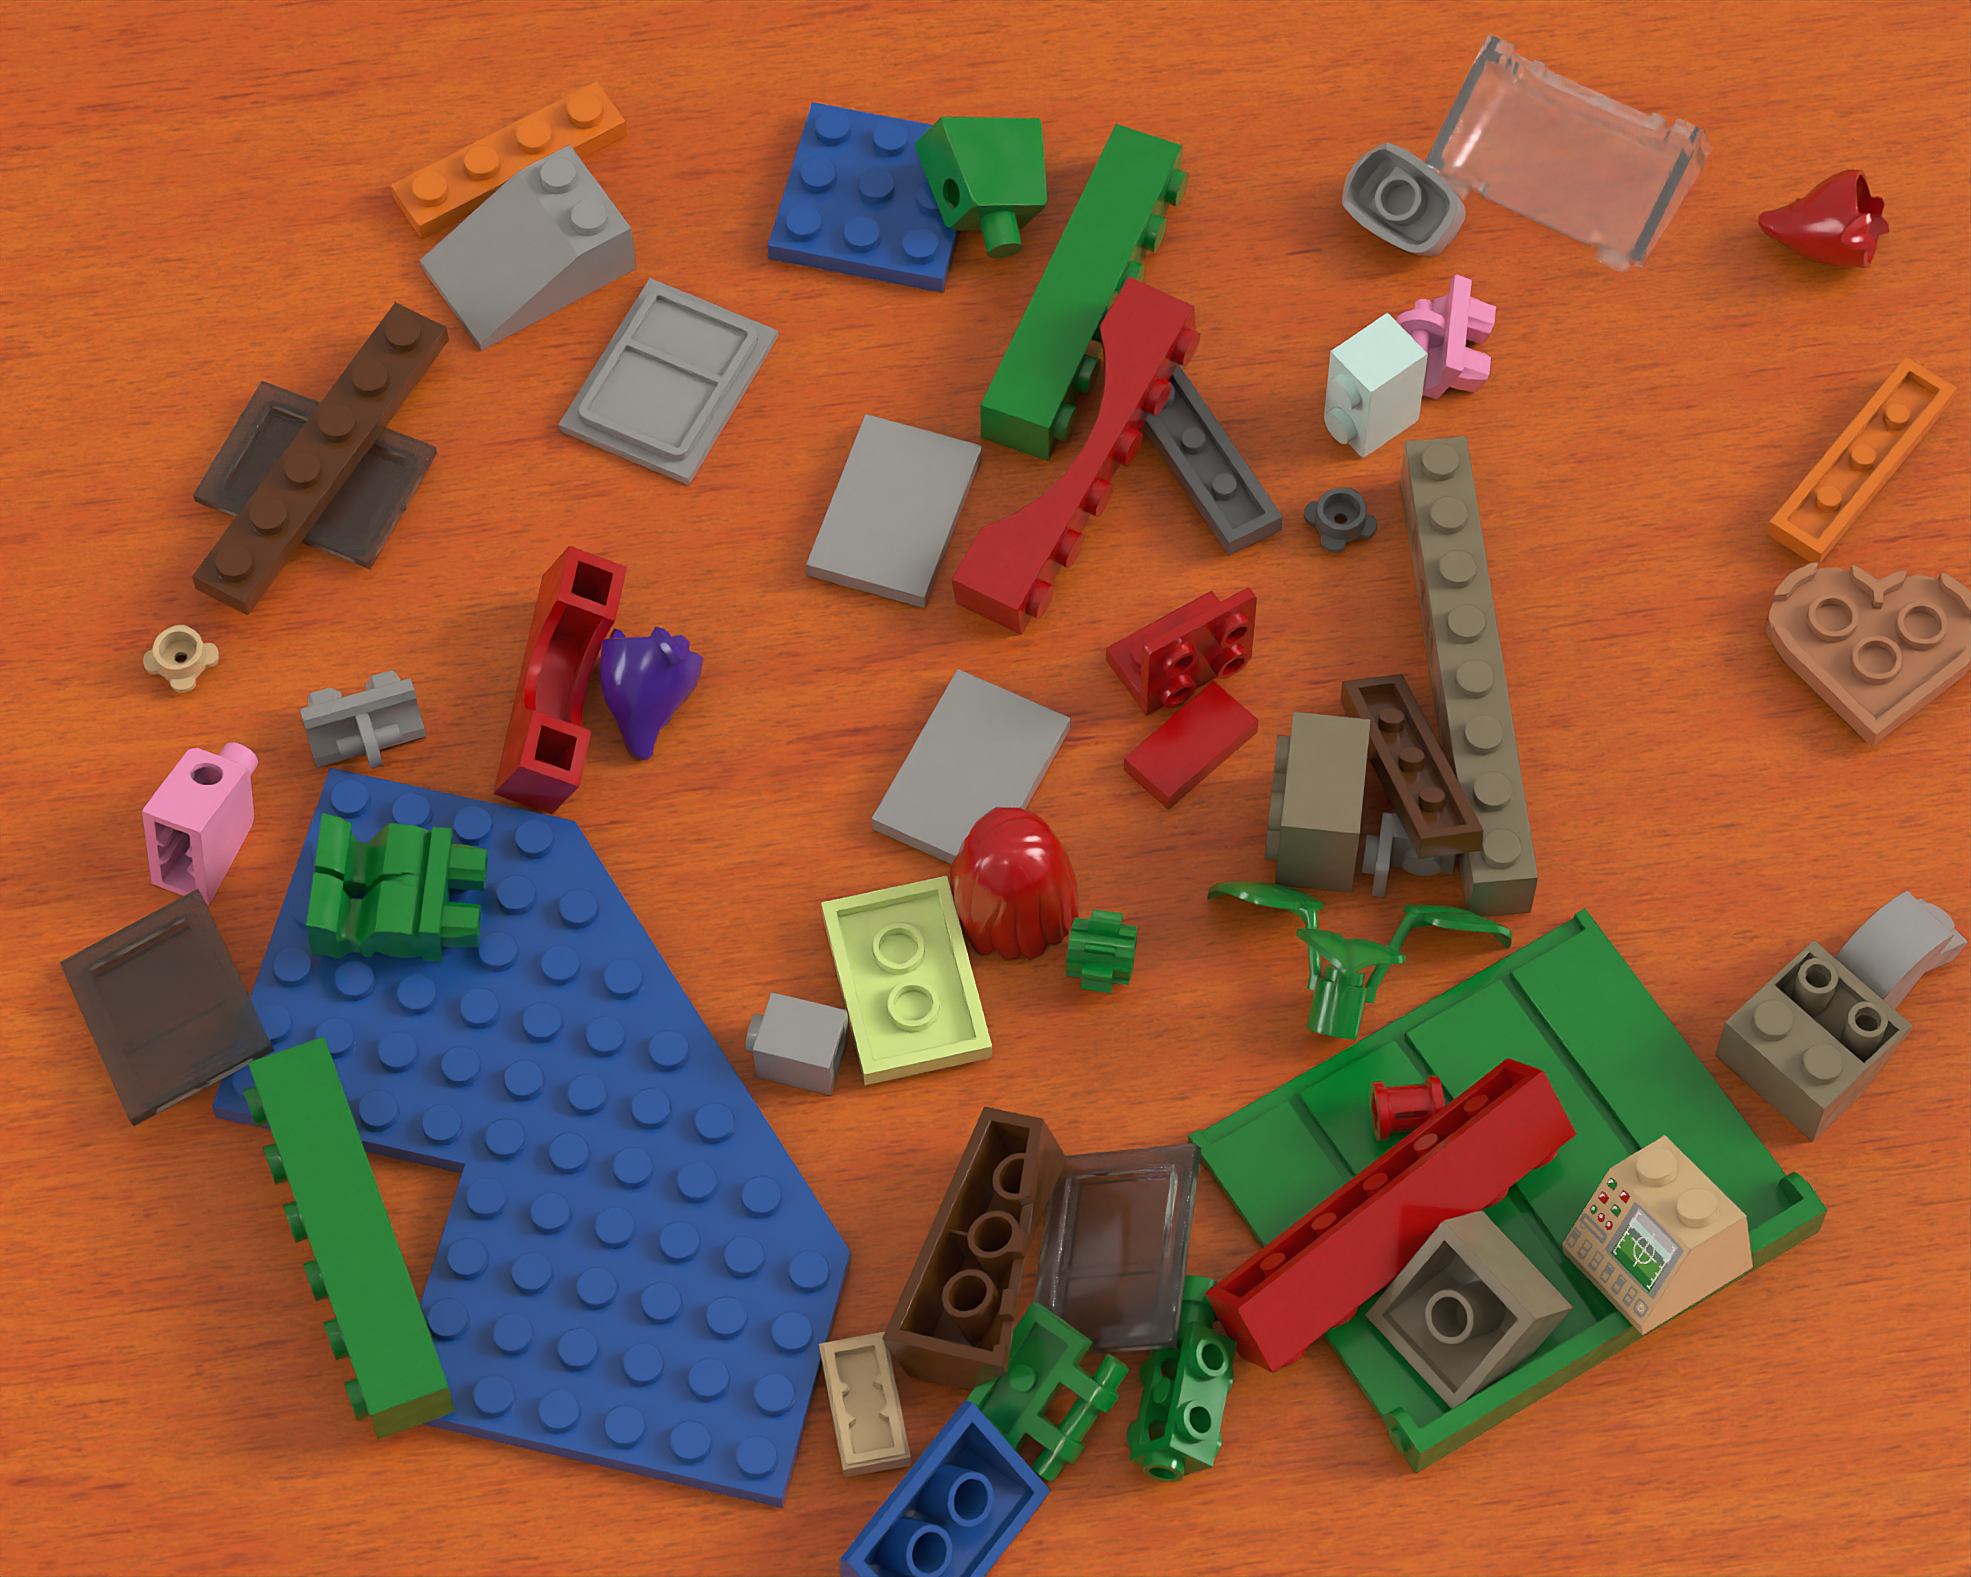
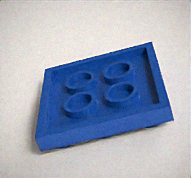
[768,102,961,293]

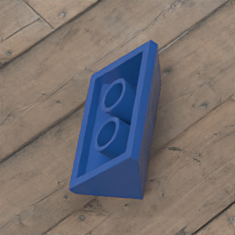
[839,1400,1051,1577]

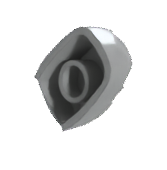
[1342,142,1466,258]

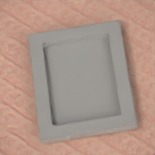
[559,278,779,485]

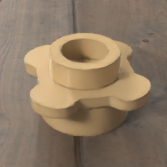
[143,625,219,693]

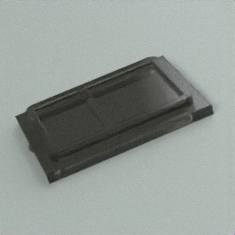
[193,381,437,569]
[60,889,275,1126]
[1034,1143,1201,1355]

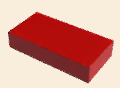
[1124,680,1259,810]

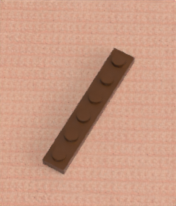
[192,302,449,615]

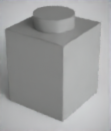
[745,992,849,1096]

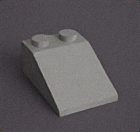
[420,145,636,351]

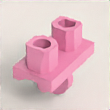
[1396,274,1496,400]

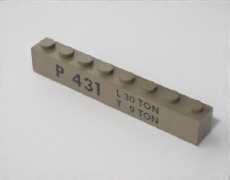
[1400,436,1538,917]

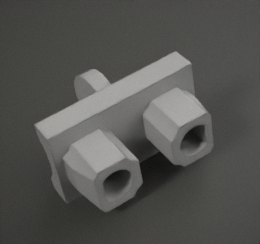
[300,670,426,769]

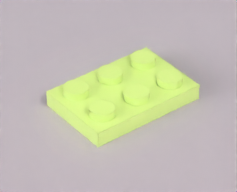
[821,876,992,1085]

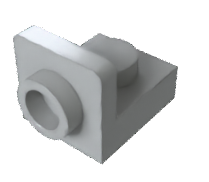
[1362,812,1456,898]

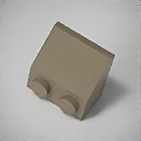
[1365,1210,1573,1409]

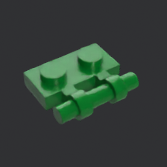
[966,1302,1130,1482]

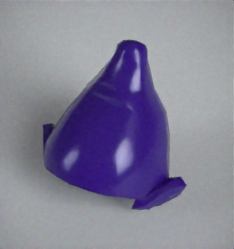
[599,626,703,760]

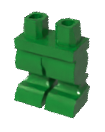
[306,813,488,962]

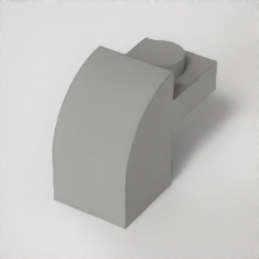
[1834,891,1968,1010]

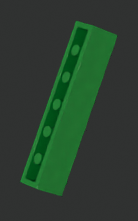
[980,124,1189,461]
[243,1037,456,1439]

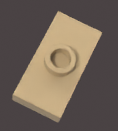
[819,1332,911,1478]

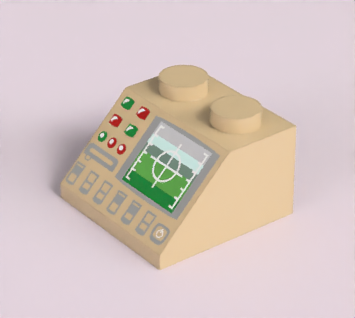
[1562,1135,1753,1335]

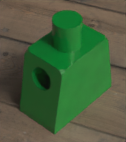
[915,117,1047,258]

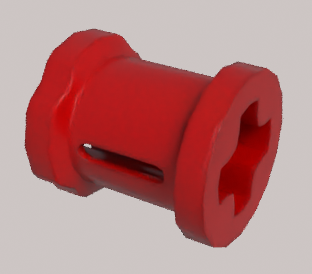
[1370,1075,1445,1141]

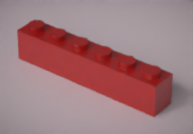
[1204,1058,1577,1373]

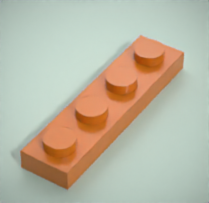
[390,81,628,240]
[1766,356,1957,567]

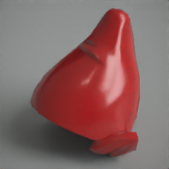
[1758,170,1889,268]

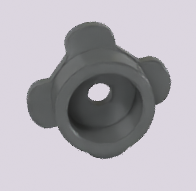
[1304,487,1377,553]

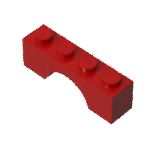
[493,546,627,814]

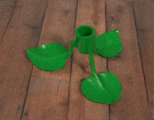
[1207,881,1513,1039]

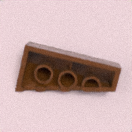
[882,1106,1067,1390]

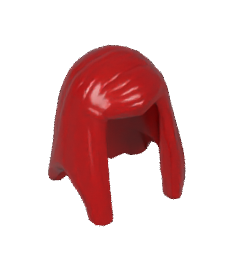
[949,807,1079,961]

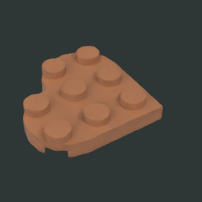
[1765,562,1971,747]

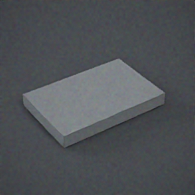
[806,414,982,608]
[871,669,1071,864]

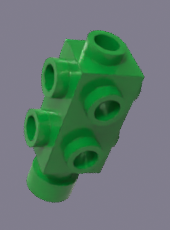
[1127,1275,1237,1482]

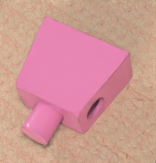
[142,742,258,905]

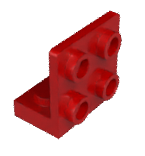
[1106,587,1257,716]

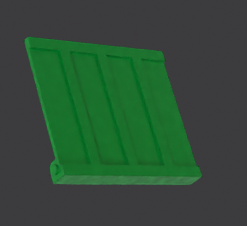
[1188,908,1828,1473]

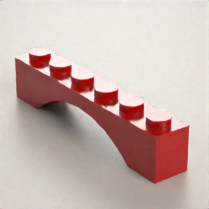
[951,277,1200,635]

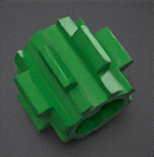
[1066,909,1138,994]

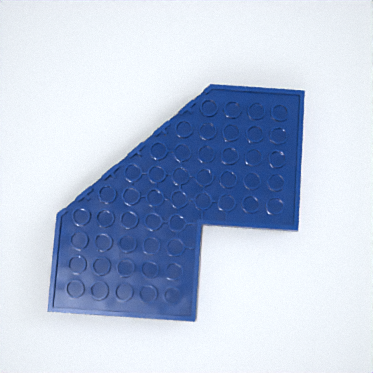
[212,768,851,1508]

